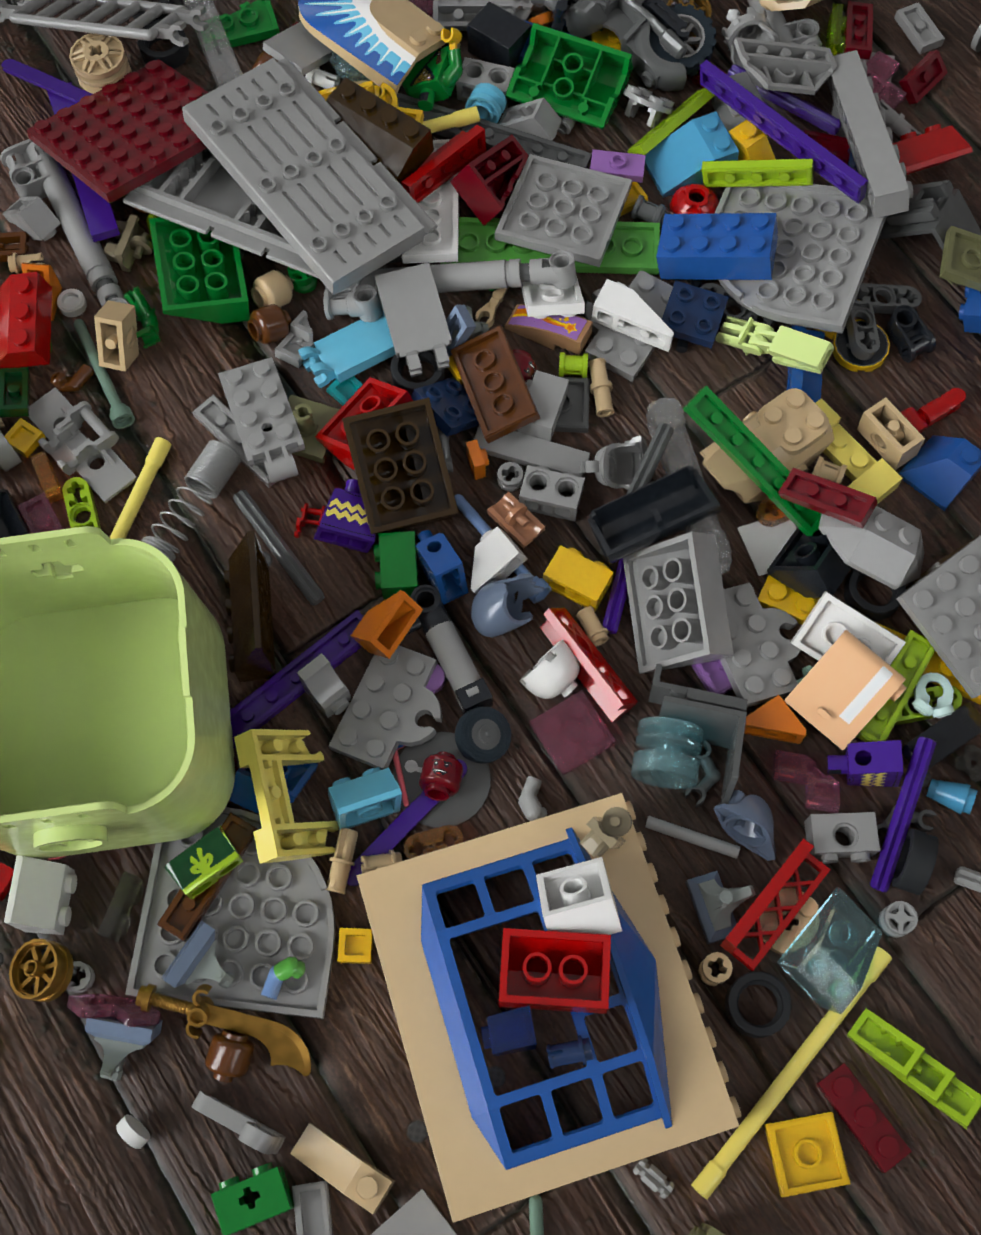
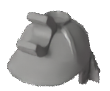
[580,435,648,490]

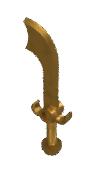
[135,983,311,1077]

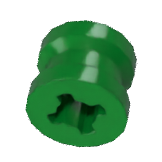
[288,267,318,294]

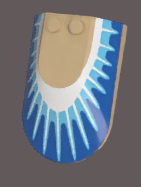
[298,0,461,95]

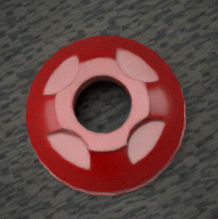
[670,184,719,214]

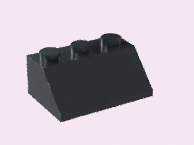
[767,527,852,598]

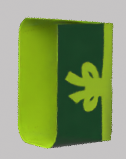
[164,825,243,900]

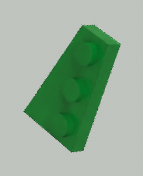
[200,0,280,54]

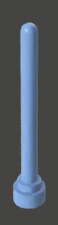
[454,494,552,604]

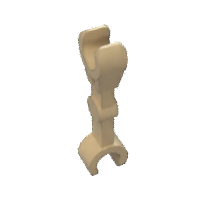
[475,287,509,328]

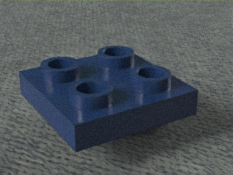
[662,280,729,349]
[411,377,479,436]

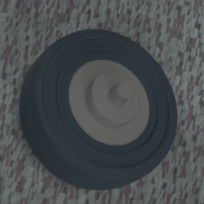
[455,707,511,764]

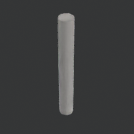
[645,816,741,859]

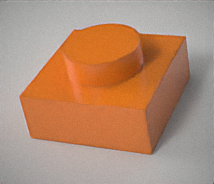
[466,439,489,480]

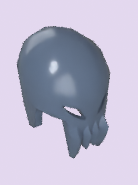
[471,573,544,638]

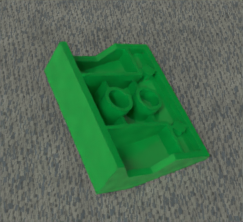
[505,23,633,130]

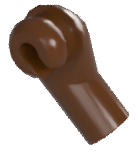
[51,364,95,393]

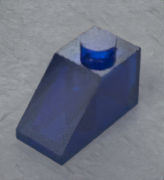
[481,1006,537,1057]

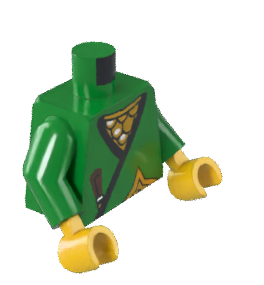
[402,27,463,111]

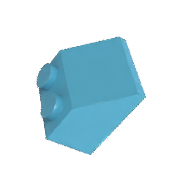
[328,767,402,830]

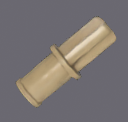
[325,828,358,894]

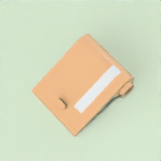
[784,629,907,750]

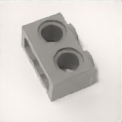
[456,57,515,109]
[519,465,585,521]

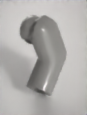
[518,776,547,821]

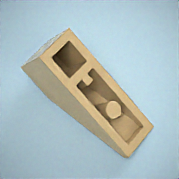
[290,1123,395,1214]

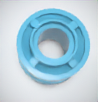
[465,83,507,123]

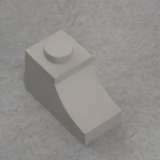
[499,97,562,141]
[2,196,61,241]
[297,653,352,718]

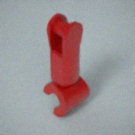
[901,388,966,434]

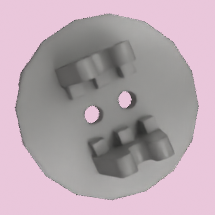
[623,84,674,128]

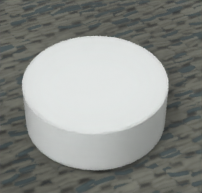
[57,289,87,317]
[116,1114,151,1149]

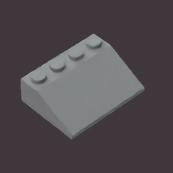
[623,531,734,674]

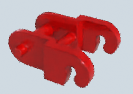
[294,503,326,542]

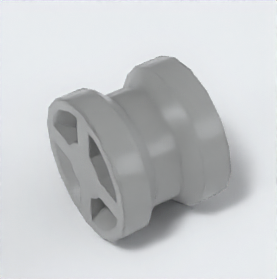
[878,901,918,938]

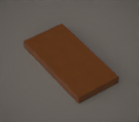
[450,325,541,443]

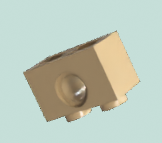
[94,300,139,372]
[857,397,925,470]

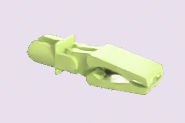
[715,315,834,374]

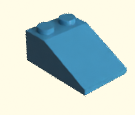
[645,111,739,198]

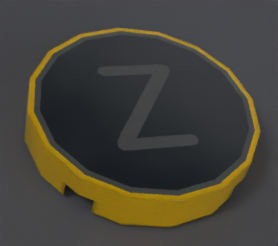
[832,319,890,372]

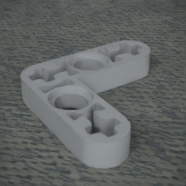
[191,1091,286,1154]

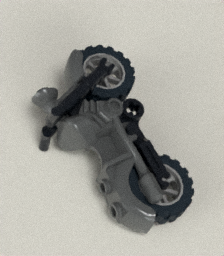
[530,0,716,92]

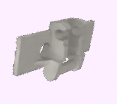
[28,387,138,504]

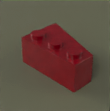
[450,134,529,226]

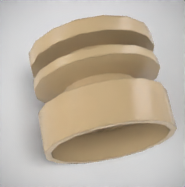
[69,33,132,94]

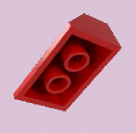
[892,124,973,175]
[0,272,52,368]
[315,377,413,470]
[499,928,611,1014]

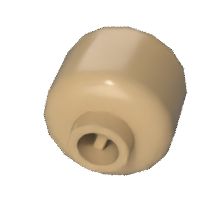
[251,270,294,308]

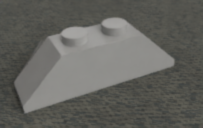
[733,37,837,95]
[818,506,925,590]

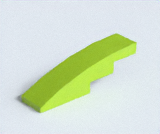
[847,1008,981,1130]

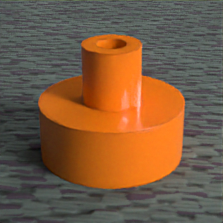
[528,11,554,28]

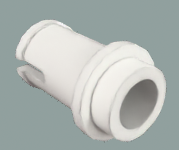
[305,67,340,89]

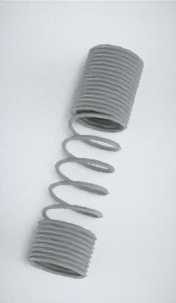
[141,440,241,563]

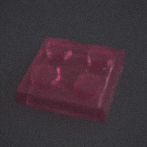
[530,690,616,775]

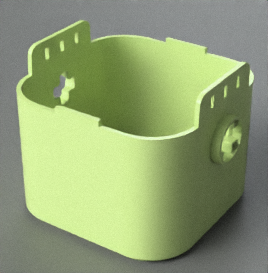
[0,526,235,859]

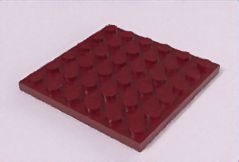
[26,59,209,203]

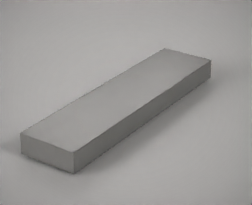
[192,394,276,488]
[474,425,590,478]

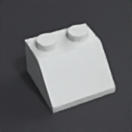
[4,855,77,935]
[536,857,622,935]

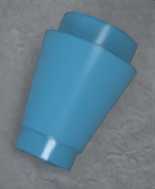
[926,779,978,815]

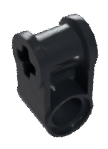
[885,305,936,363]

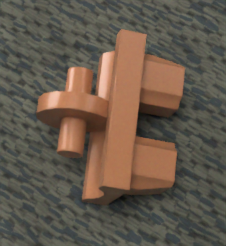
[487,491,545,549]

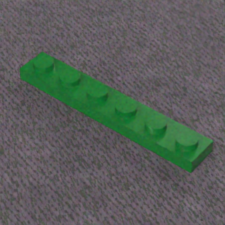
[683,385,822,537]

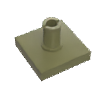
[939,226,981,291]
[288,395,340,464]

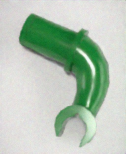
[123,286,160,349]

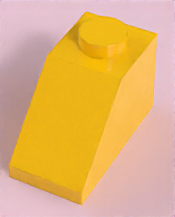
[728,119,776,161]

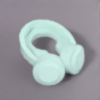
[912,672,955,718]

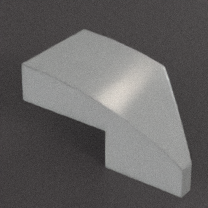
[275,310,314,368]

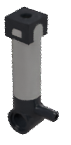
[406,584,493,715]

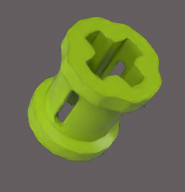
[559,352,588,378]

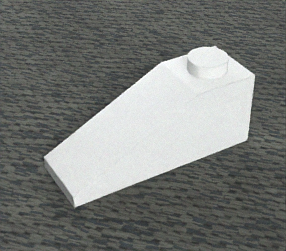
[591,279,674,352]

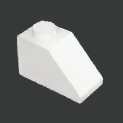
[471,526,528,594]

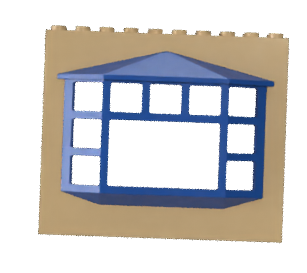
[356,793,741,1223]

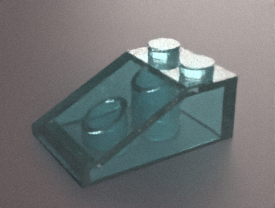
[777,887,882,1014]

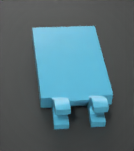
[298,311,396,388]

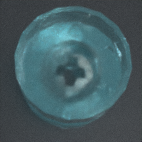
[631,717,704,789]

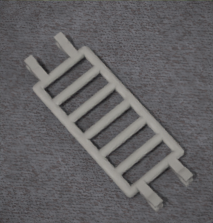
[0,0,209,47]

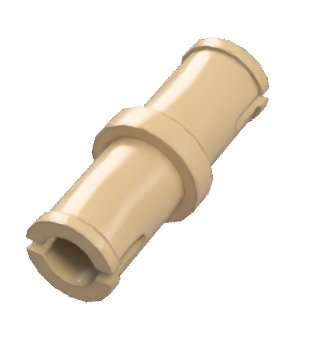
[588,358,614,417]

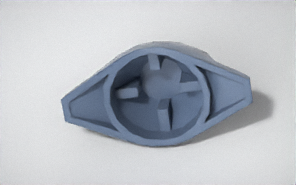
[714,790,776,861]

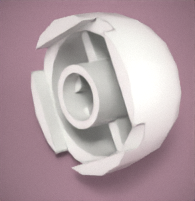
[519,640,580,699]

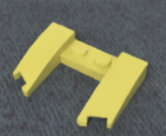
[816,398,903,503]
[234,729,339,864]

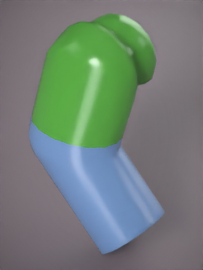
[261,957,306,1000]

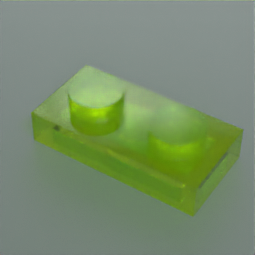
[826,3,847,56]

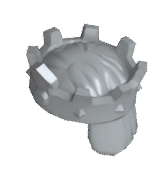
[721,7,780,69]

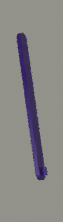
[2,59,92,103]
[347,759,468,886]

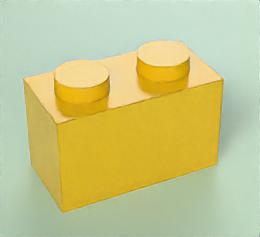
[543,545,614,612]

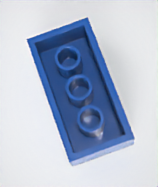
[656,213,778,280]

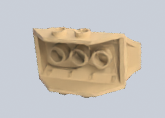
[699,388,834,503]

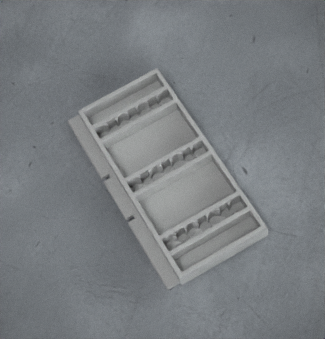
[182,57,437,295]
[123,148,363,291]

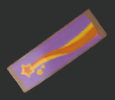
[505,304,593,355]

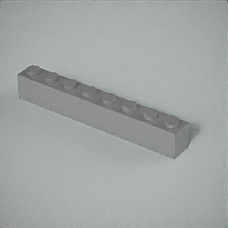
[826,50,913,218]

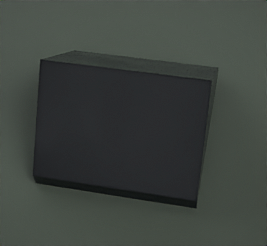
[467,2,532,68]

